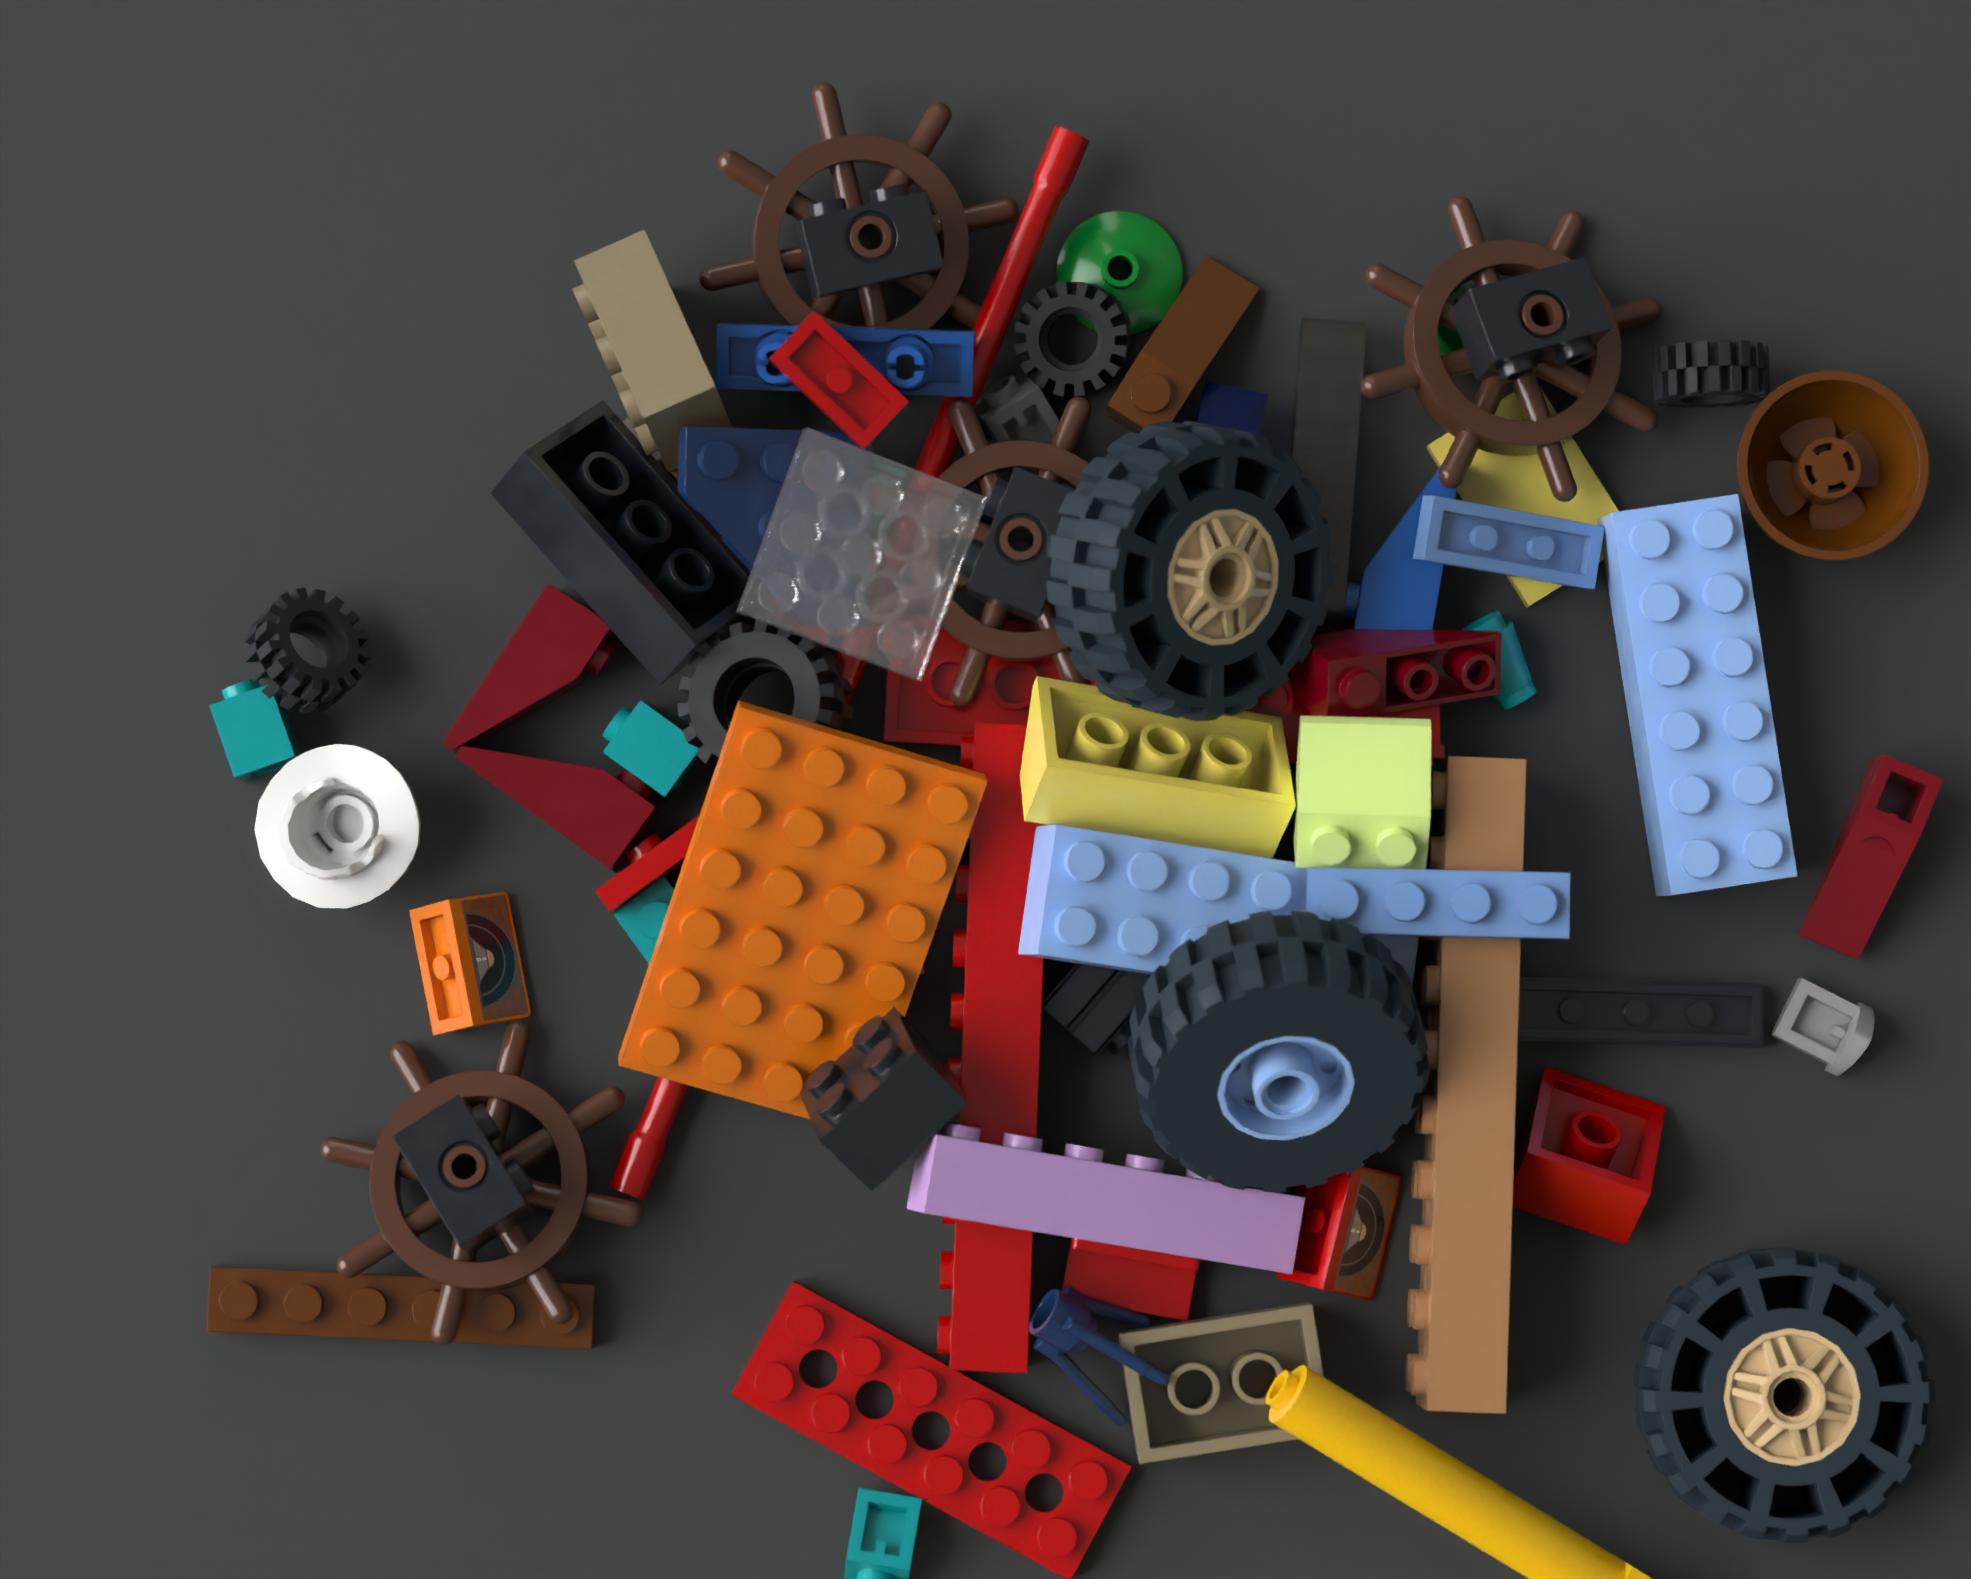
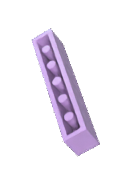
[907,1123,1305,1274]

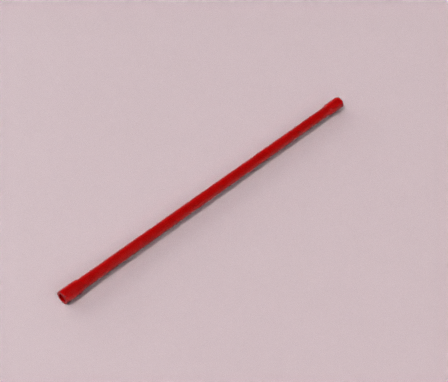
[609,127,1090,1200]

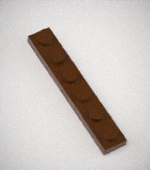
[206,1266,597,1349]

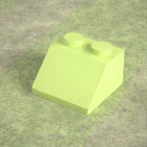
[1292,715,1431,870]

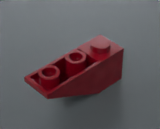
[1293,629,1502,717]
[1798,754,1944,960]

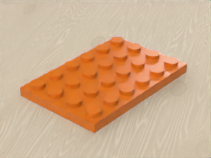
[618,700,988,1120]

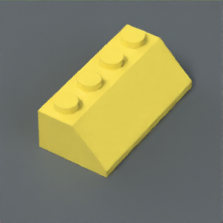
[1020,676,1296,859]

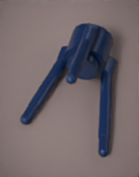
[1029,1286,1170,1426]

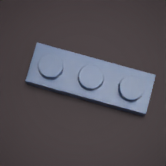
[1413,495,1605,590]

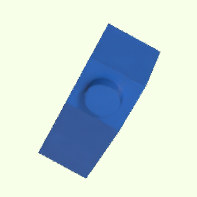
[1341,463,1457,630]

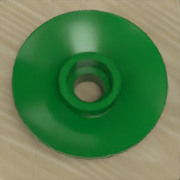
[1056,211,1183,335]

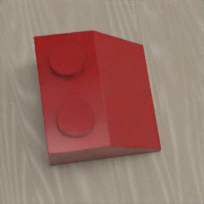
[1512,1066,1666,1245]

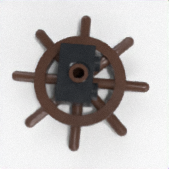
[699,82,1020,399]
[1361,196,1661,502]
[867,397,1091,707]
[320,1020,643,1346]

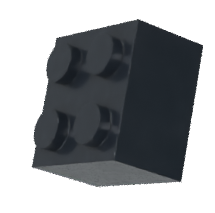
[800,1007,968,1191]

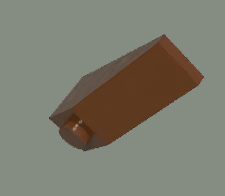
[1105,255,1260,434]

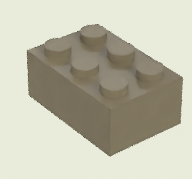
[572,229,733,472]
[1117,1302,1324,1464]

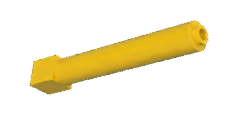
[1266,1365,1653,1579]

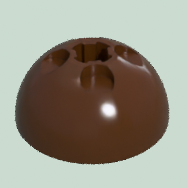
[1737,370,1929,561]

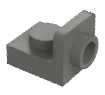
[974,373,1060,475]

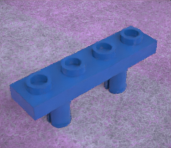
[716,323,975,397]

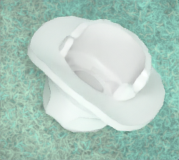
[255,744,421,908]

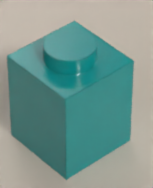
[209,679,301,782]
[602,700,700,801]

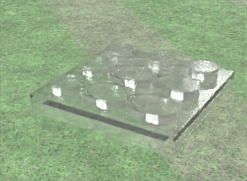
[736,428,988,681]

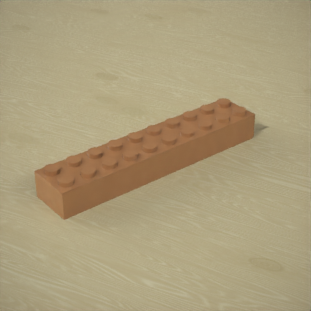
[1405,756,1526,1414]

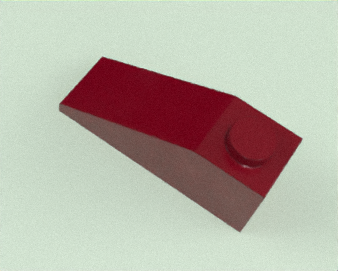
[442,583,618,753]
[455,746,659,872]

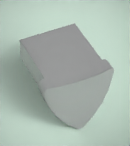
[1770,978,1875,1076]

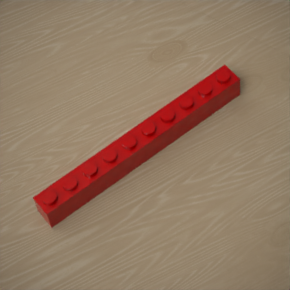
[937,723,1045,1373]

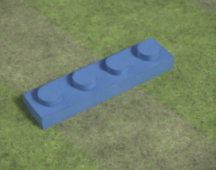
[1306,867,1570,940]

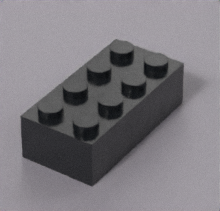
[491,400,771,685]

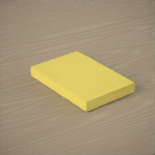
[1426,387,1619,608]

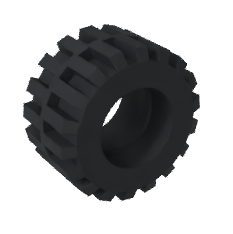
[677,620,854,768]

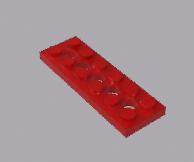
[731,1281,1132,1579]

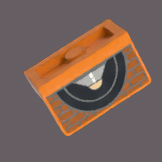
[409,892,531,1036]

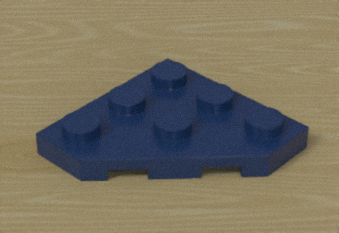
[678,426,872,626]

